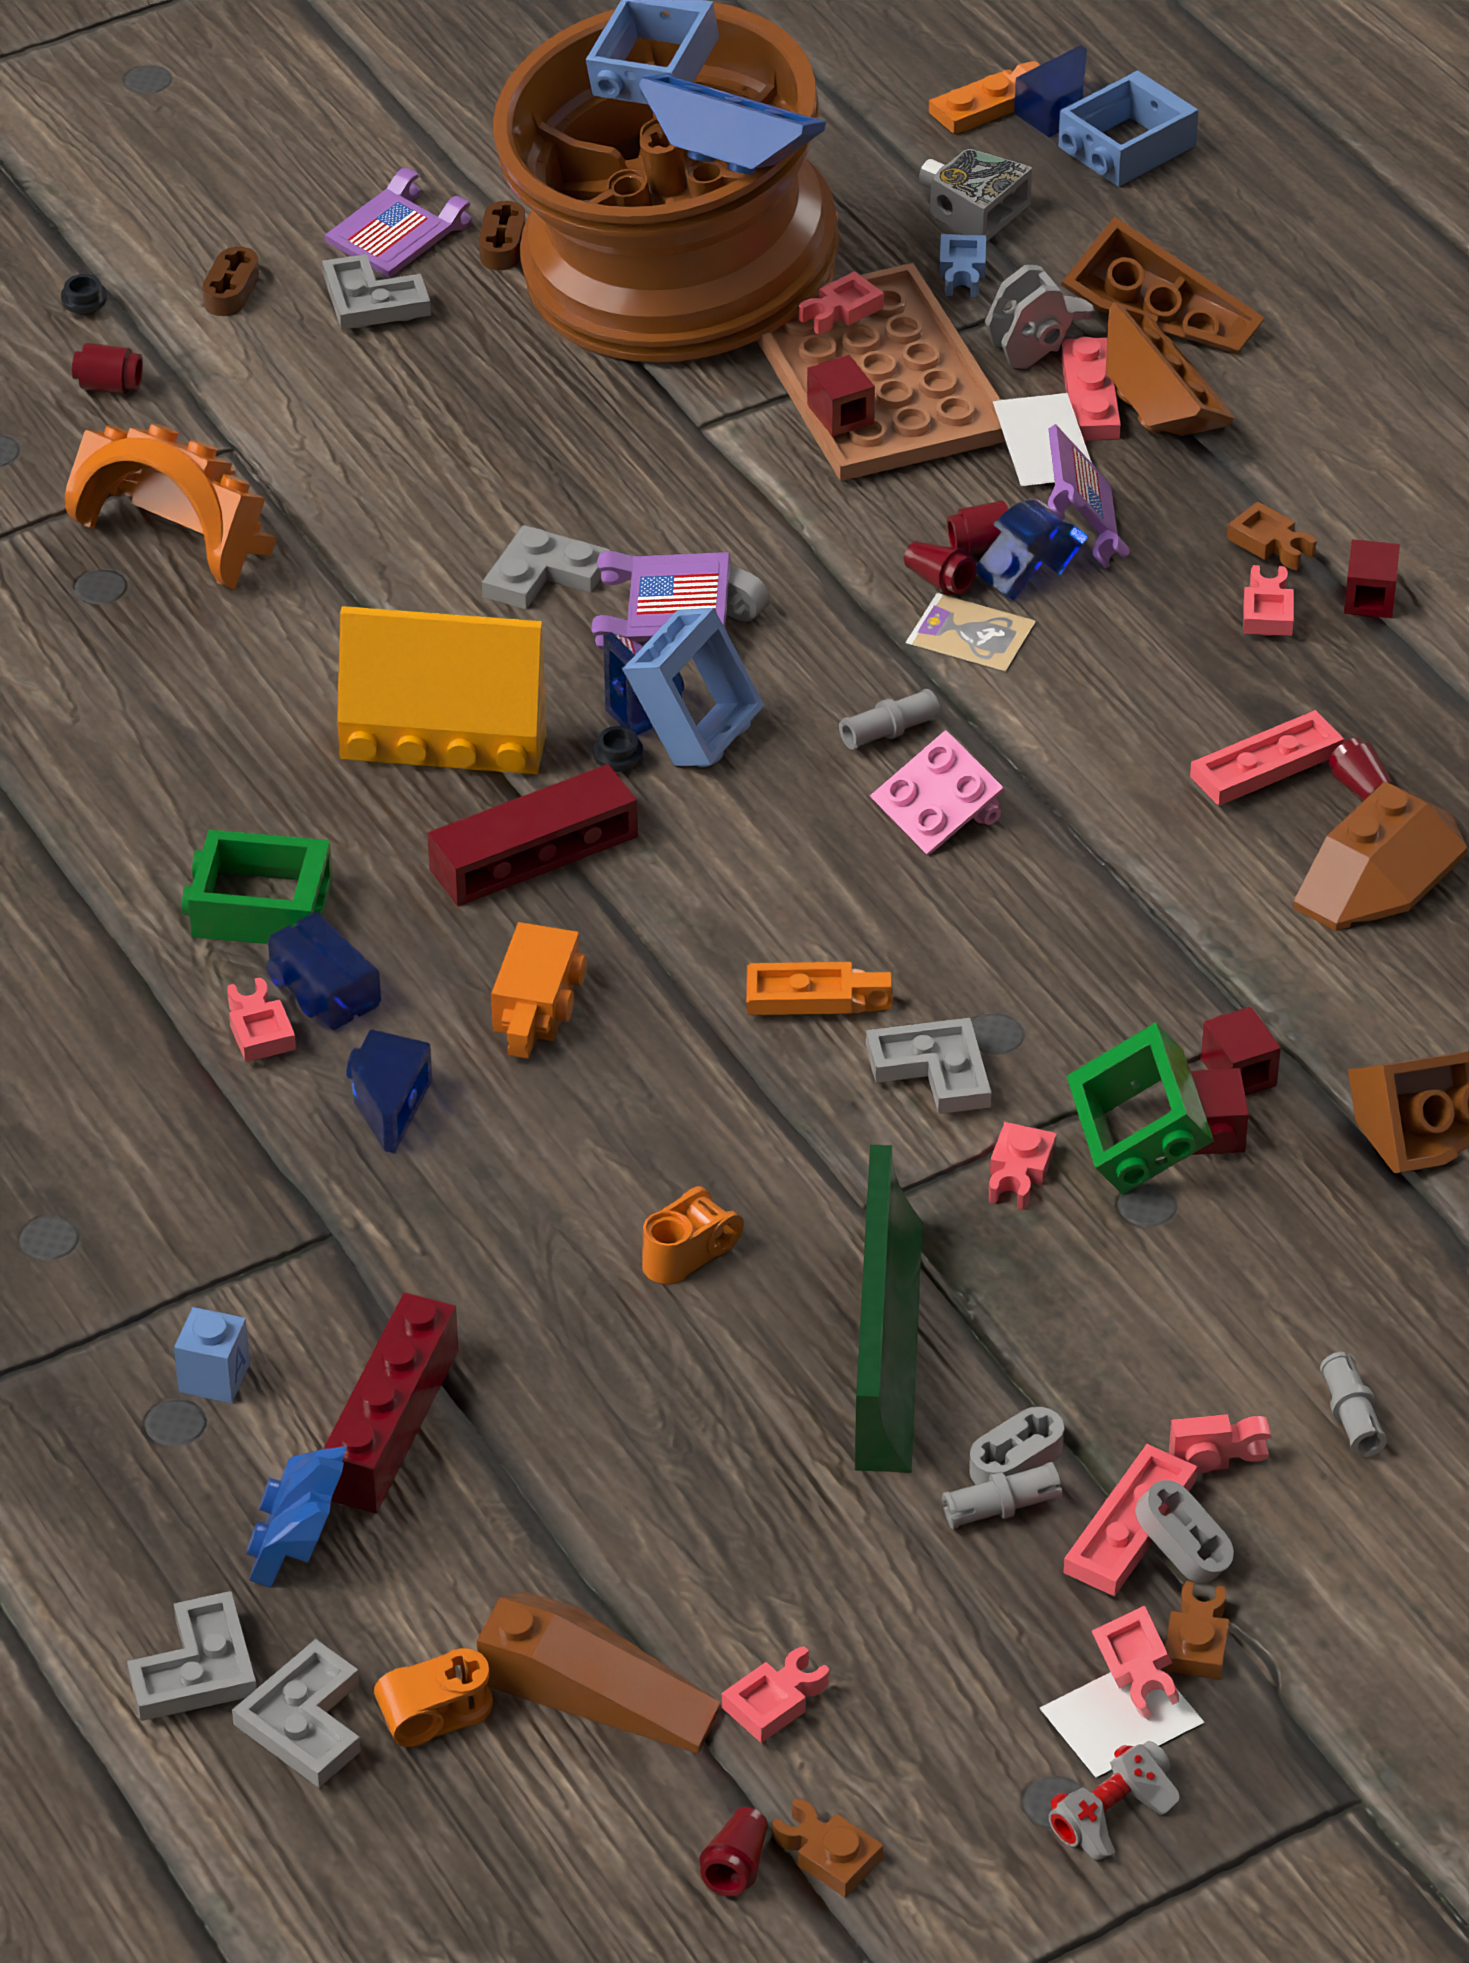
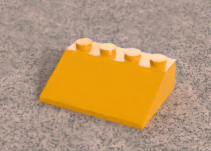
[337,606,546,774]

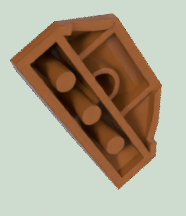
[1106,302,1235,436]
[1293,782,1468,931]

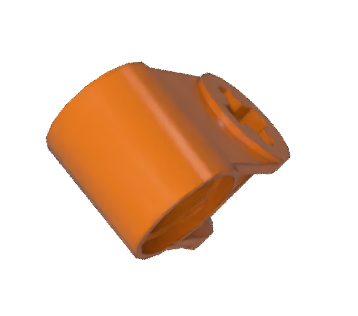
[642,1186,744,1284]
[374,1648,493,1747]

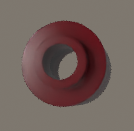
[72,343,143,394]
[947,501,1021,556]

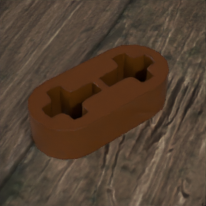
[479,201,526,270]
[202,246,259,316]

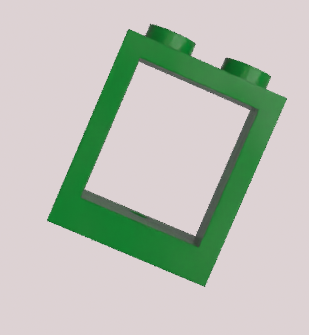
[181,829,333,948]
[1066,1022,1214,1195]

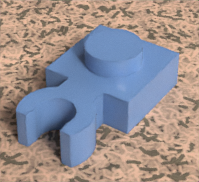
[939,234,986,297]

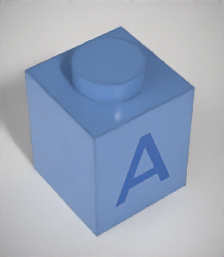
[174,1307,250,1403]

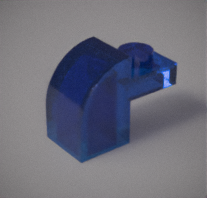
[977,499,1088,601]

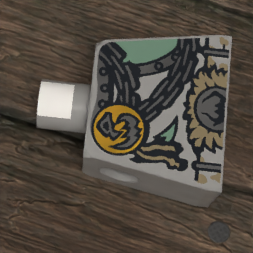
[919,149,1032,242]

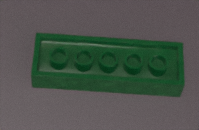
[855,1145,923,1473]

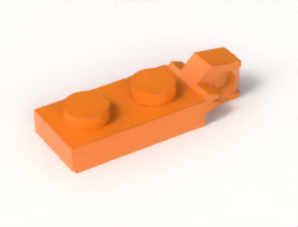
[929,61,1045,135]
[746,962,893,1015]

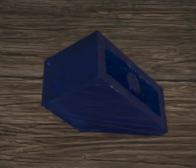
[1014,45,1087,137]
[603,632,684,735]
[346,1029,433,1154]

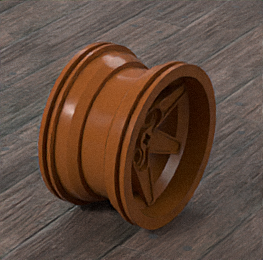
[493,2,839,362]

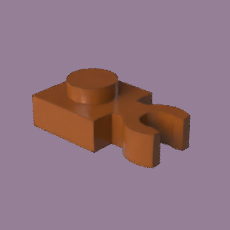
[1227,501,1317,570]
[1162,1581,1229,1680]
[772,1798,884,1898]

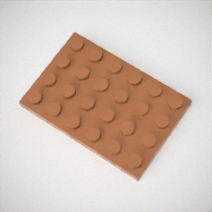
[756,263,1006,481]

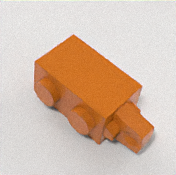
[491,922,587,1059]

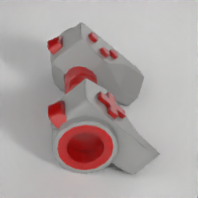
[1049,1741,1179,1860]

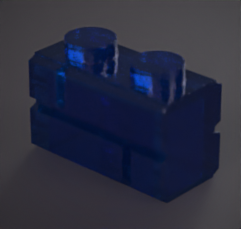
[266,912,381,1031]

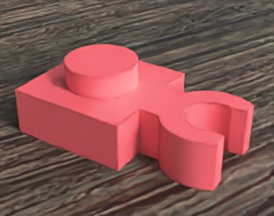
[799,271,884,334]
[1243,565,1294,636]
[227,977,296,1062]
[989,1122,1057,1210]
[1169,1414,1271,1473]
[1092,1606,1179,1718]
[722,1646,829,1743]

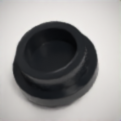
[61,274,107,315]
[593,726,643,772]

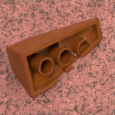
[1061,216,1265,355]
[1348,1051,1469,1173]
[477,1591,721,1754]

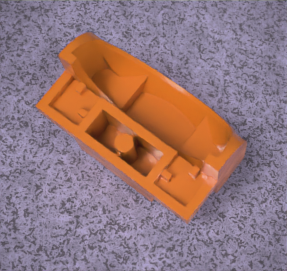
[65,423,277,589]

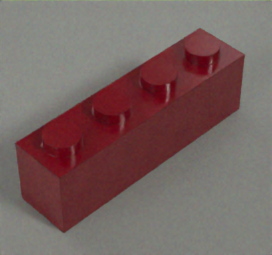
[427,764,638,907]
[323,1292,459,1514]

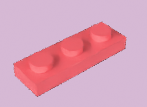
[1060,337,1121,441]
[1190,710,1344,806]
[1063,1444,1198,1596]

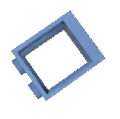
[586,0,719,104]
[1058,70,1198,187]
[623,608,764,768]

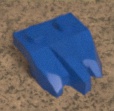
[246,1446,347,1588]

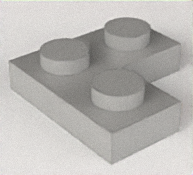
[322,254,431,330]
[482,525,610,609]
[866,1018,991,1114]
[127,1591,257,1721]
[232,1639,361,1788]

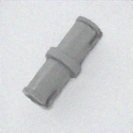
[839,689,940,750]
[1320,1352,1387,1457]
[941,1462,1062,1529]

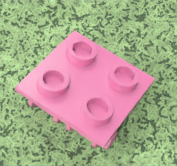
[870,730,1005,856]

